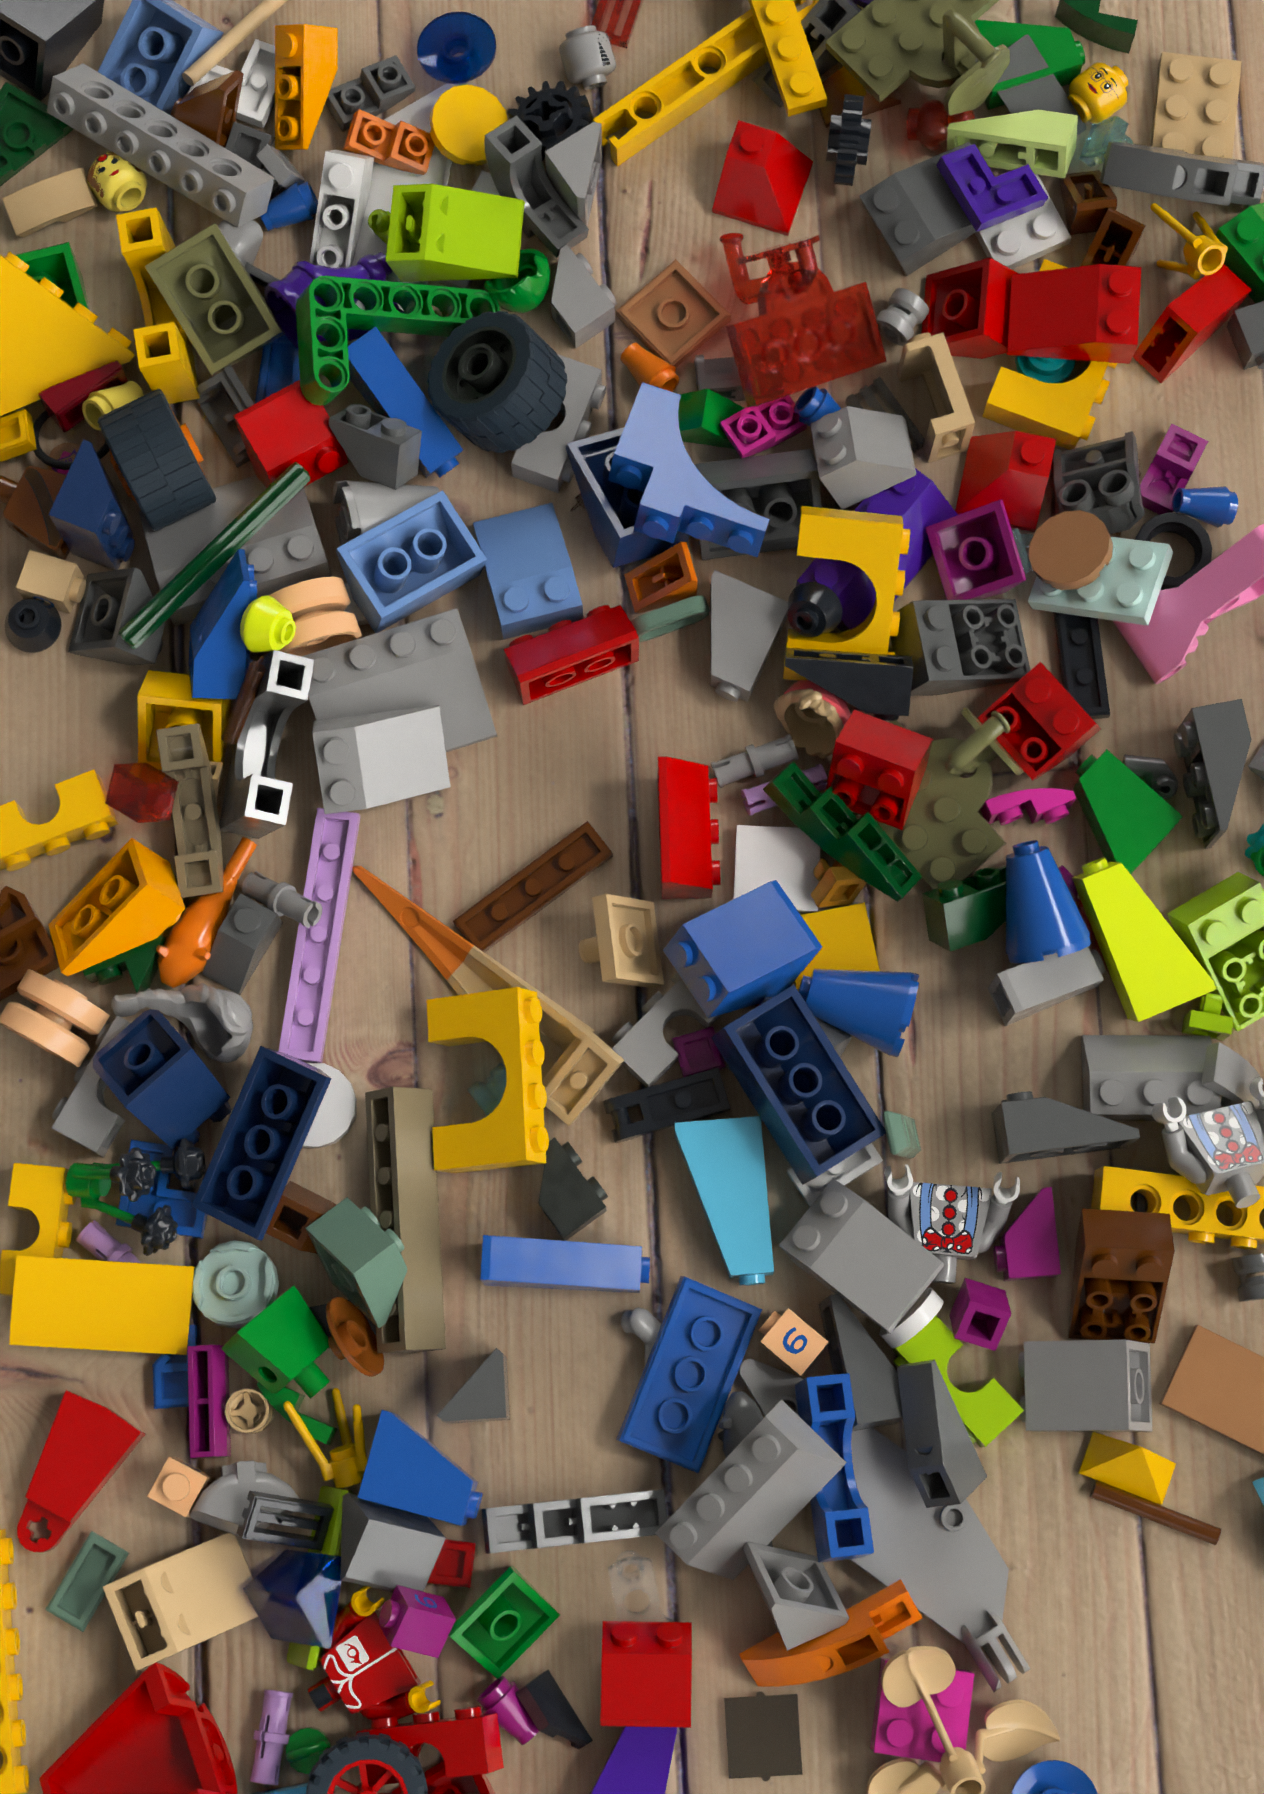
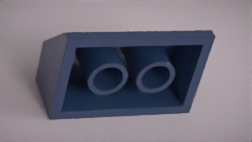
[48,439,135,570]

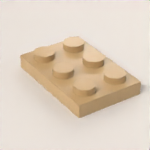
[1151,52,1242,159]

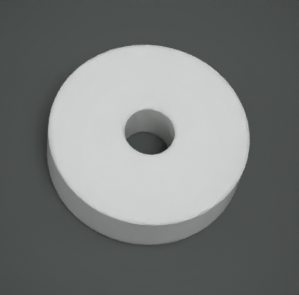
[879,1288,944,1348]

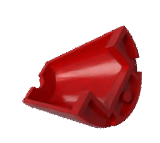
[39,1662,238,1794]

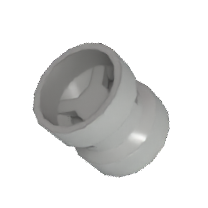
[873,288,929,346]

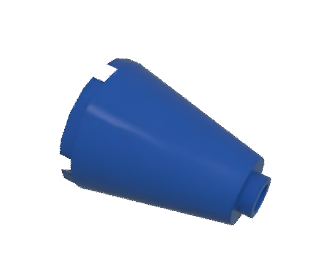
[1006,840,1091,963]
[799,969,919,1057]

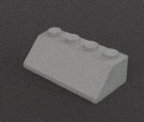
[655,1399,847,1580]

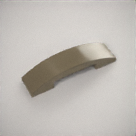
[156,723,224,898]

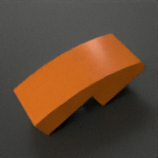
[343,109,435,175]

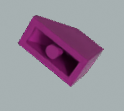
[993,1187,1061,1282]

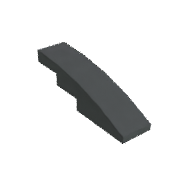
[481,1489,667,1554]

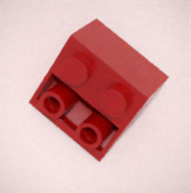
[977,662,1101,781]
[826,710,933,830]

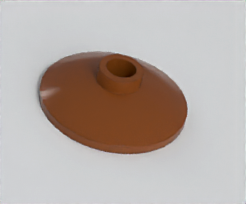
[326,1297,384,1377]

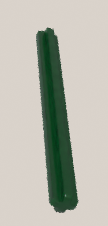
[119,462,310,649]

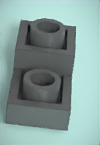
[325,55,416,132]

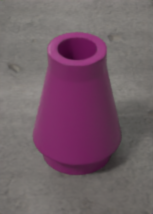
[477,1676,539,1745]

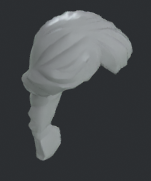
[111,983,253,1063]

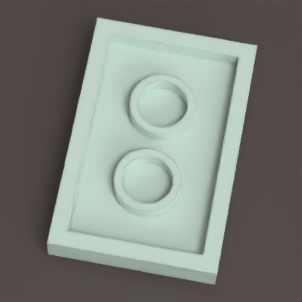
[1028,537,1173,626]

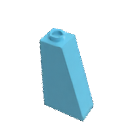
[674,1116,774,1285]

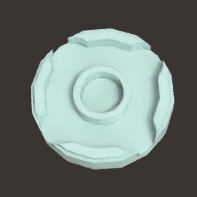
[192,1240,279,1329]

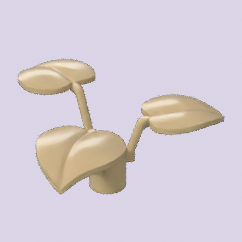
[867,1646,1060,1794]

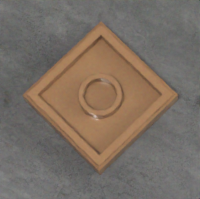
[616,259,731,368]

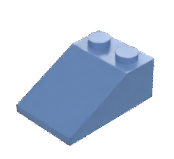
[98,0,224,115]
[473,503,584,640]

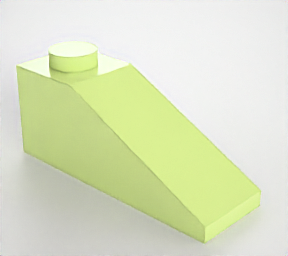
[947,109,1078,179]

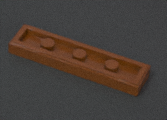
[453,821,613,953]

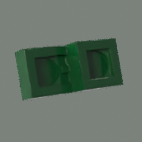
[1055,0,1138,54]

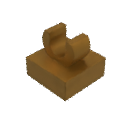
[811,858,867,907]

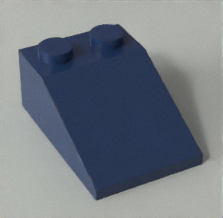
[566,427,689,568]

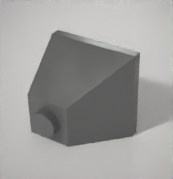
[68,568,165,666]

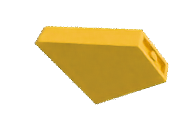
[0,251,135,416]

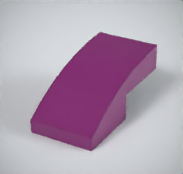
[1140,423,1209,515]

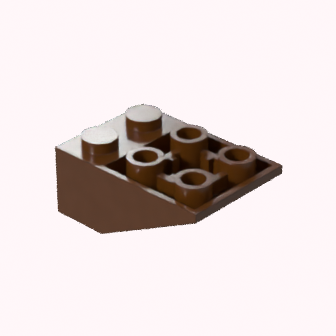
[1068,1208,1175,1343]

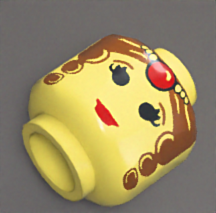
[86,151,147,212]

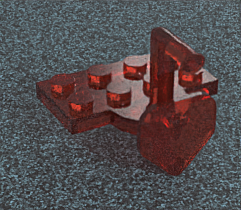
[719,233,887,407]

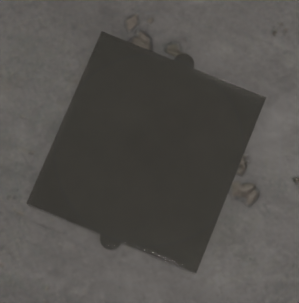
[724,1691,803,1781]

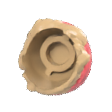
[773,680,851,758]

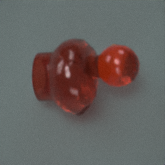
[907,99,975,151]

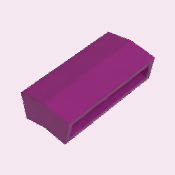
[188,1345,231,1458]

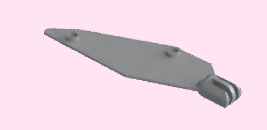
[739,1359,1030,1692]

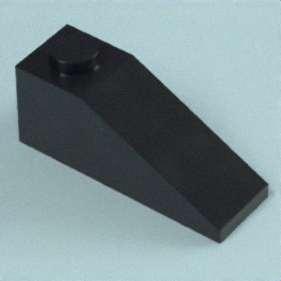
[785,648,913,721]

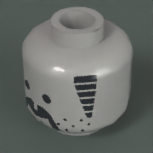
[559,25,616,90]

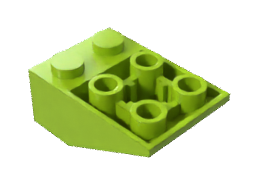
[386,184,525,282]
[1167,872,1264,1032]

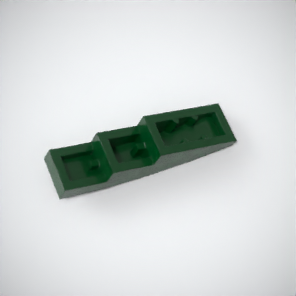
[763,761,923,902]

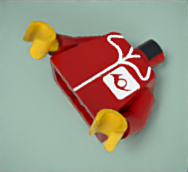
[307,1586,441,1720]

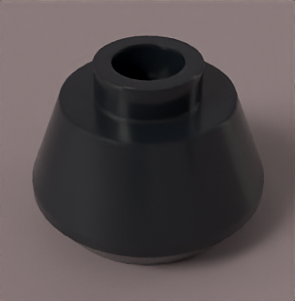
[787,582,842,637]
[5,598,62,653]

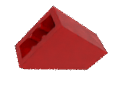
[1133,264,1252,383]

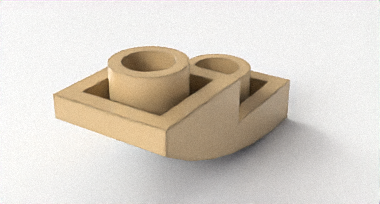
[2,168,98,237]

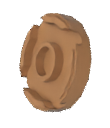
[1028,510,1113,590]

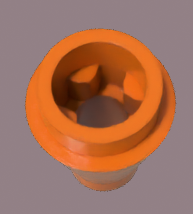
[620,343,680,392]

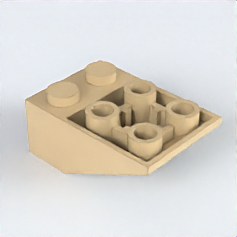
[103,1532,267,1671]

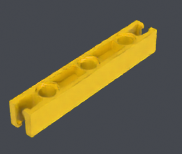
[593,0,819,167]

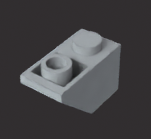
[551,244,617,348]

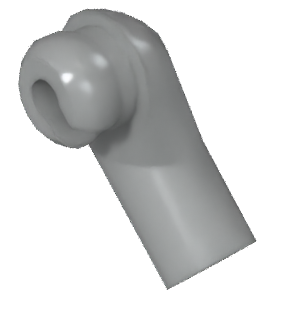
[621,1307,662,1365]

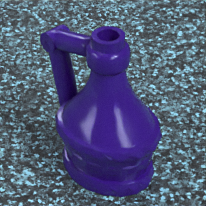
[264,252,404,348]

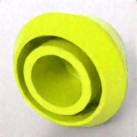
[240,595,296,653]

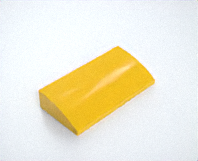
[9,1255,194,1355]

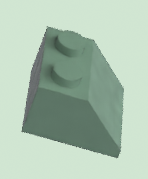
[305,1197,408,1328]

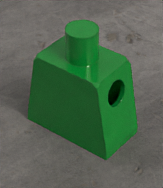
[221,1285,330,1399]

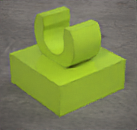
[1181,993,1234,1041]

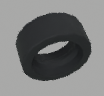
[1134,512,1212,590]

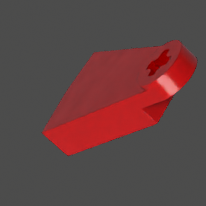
[17,1390,146,1553]

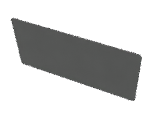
[996,34,1086,136]

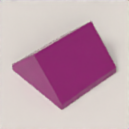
[926,500,1026,600]

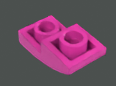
[719,390,808,458]
[981,788,1076,826]

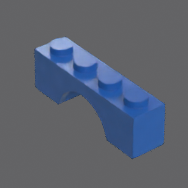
[795,1373,874,1563]

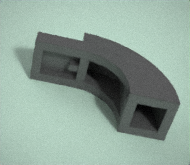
[484,115,589,258]

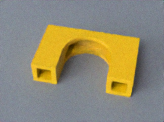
[116,207,200,404]
[982,259,1117,450]
[783,506,910,681]
[426,987,549,1173]

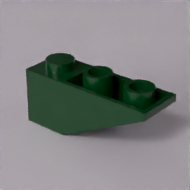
[922,865,1006,952]

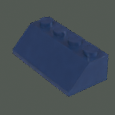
[711,985,886,1185]
[192,1046,332,1241]

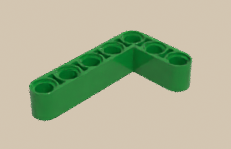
[296,276,500,406]

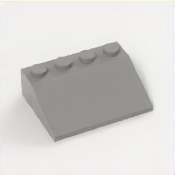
[139,475,332,626]
[302,608,497,752]

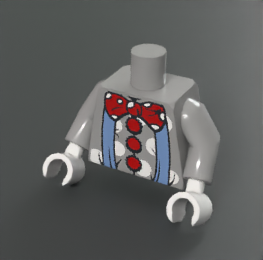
[1152,1077,1264,1208]
[884,1164,1020,1284]

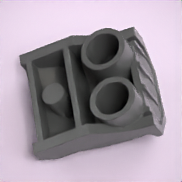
[1053,431,1145,534]

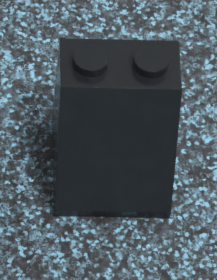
[0,0,104,101]

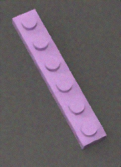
[279,808,360,1063]

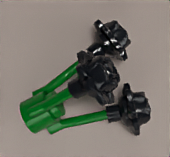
[66,1138,206,1256]

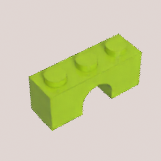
[892,1315,1024,1448]

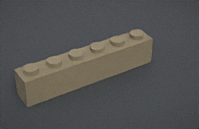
[365,1087,446,1353]

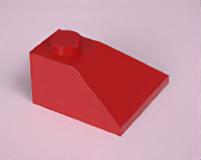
[712,120,813,236]
[955,431,1056,532]

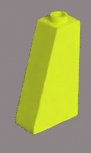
[1072,857,1216,1022]

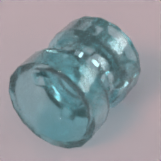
[467,1062,506,1116]

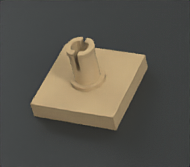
[579,894,664,988]

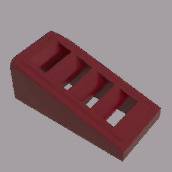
[38,360,128,432]

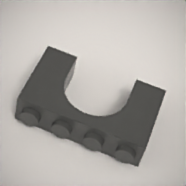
[219,650,315,839]

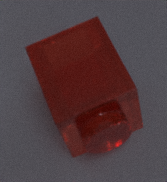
[105,762,179,823]

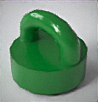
[285,1727,331,1774]

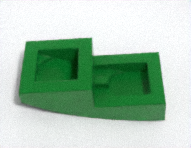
[257,1382,337,1445]

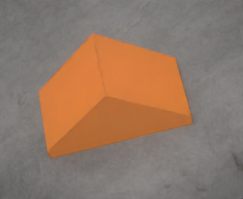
[624,542,698,613]

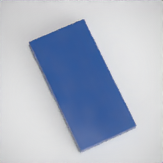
[616,1276,762,1473]

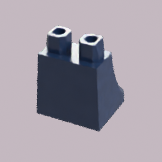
[93,1009,232,1149]

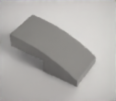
[1201,1042,1260,1107]

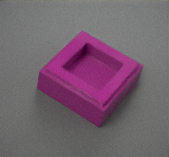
[672,1026,725,1077]

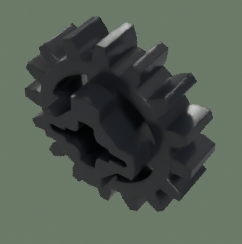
[507,81,594,162]
[826,94,872,186]

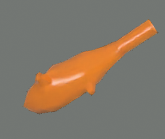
[156,837,257,988]

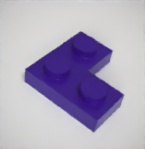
[936,144,1048,232]

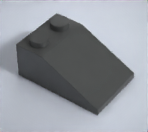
[860,142,976,276]
[992,1091,1140,1164]

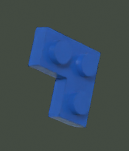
[116,1139,208,1239]

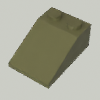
[145,223,286,376]

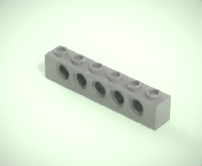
[47,63,275,228]

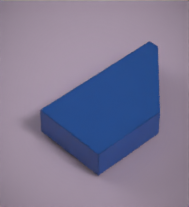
[152,1325,197,1409]

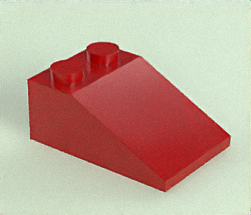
[1006,264,1142,364]

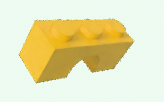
[0,769,118,871]
[0,1163,77,1297]

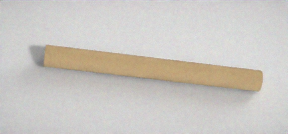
[182,0,288,86]

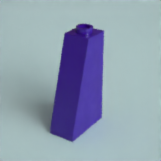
[590,1726,678,1794]

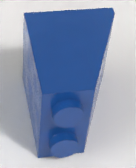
[663,880,822,1018]
[358,1410,483,1526]

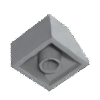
[811,406,916,510]

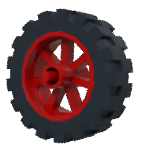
[306,1732,428,1794]

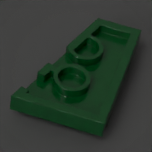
[0,82,74,186]

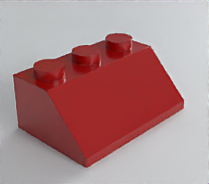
[503,605,639,705]
[657,756,721,899]

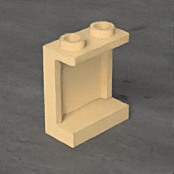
[897,333,975,463]

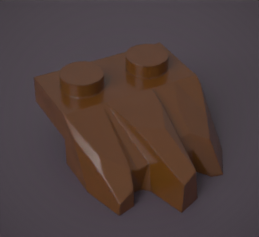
[0,886,60,1001]

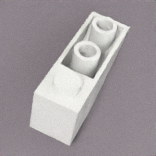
[309,150,374,268]

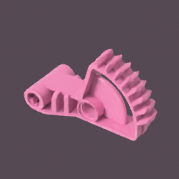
[1113,524,1264,684]

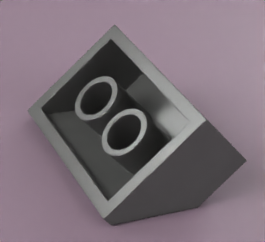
[694,449,822,560]

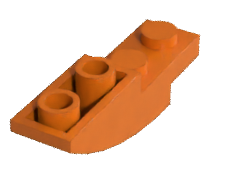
[739,1579,922,1687]

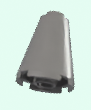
[333,480,449,545]

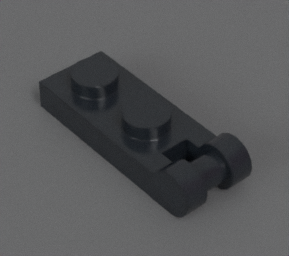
[603,1068,730,1143]

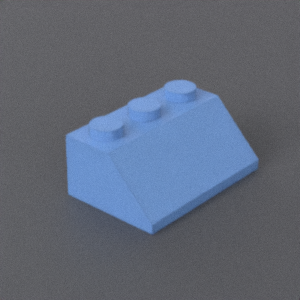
[336,490,487,633]

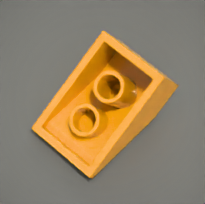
[48,838,185,976]

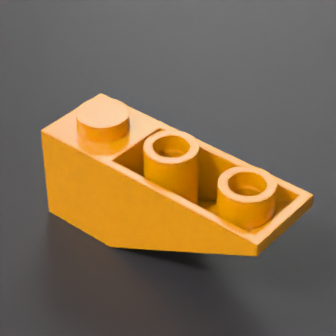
[275,24,338,150]

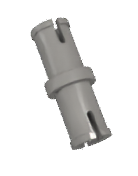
[711,734,799,788]
[242,871,322,928]

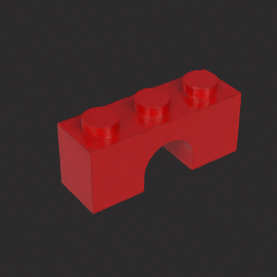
[356,1706,504,1785]

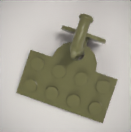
[825,0,1010,115]
[876,707,1024,890]

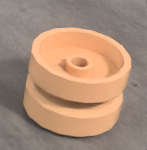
[268,577,362,656]
[0,969,110,1068]

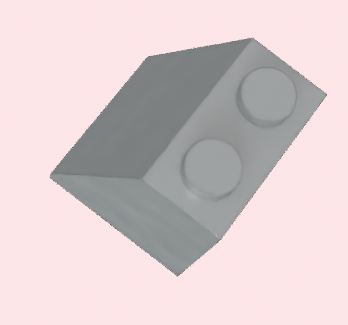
[1018,1340,1153,1432]

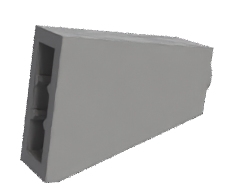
[710,570,788,702]
[988,947,1105,1026]

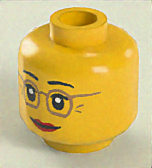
[1067,62,1129,124]

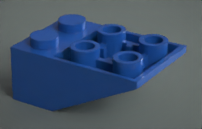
[188,549,257,699]

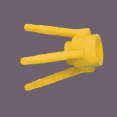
[1150,203,1228,280]
[283,1388,368,1488]

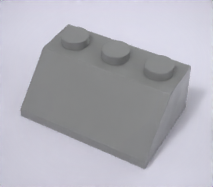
[1081,1035,1221,1121]

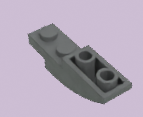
[1099,141,1264,206]

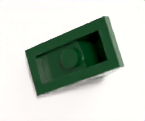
[82,933,166,993]

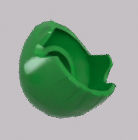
[484,248,550,314]

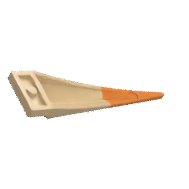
[352,866,624,1126]

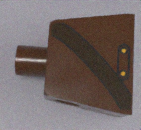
[0,466,70,560]

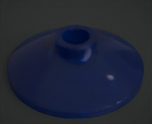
[417,12,497,84]

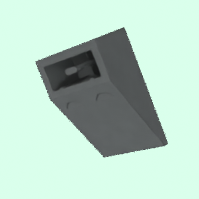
[890,599,1030,696]
[1173,699,1252,849]

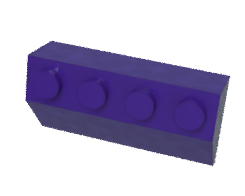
[796,468,958,632]

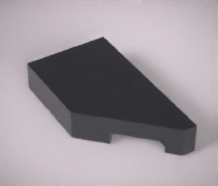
[515,1670,593,1749]

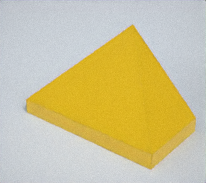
[1078,1432,1176,1505]

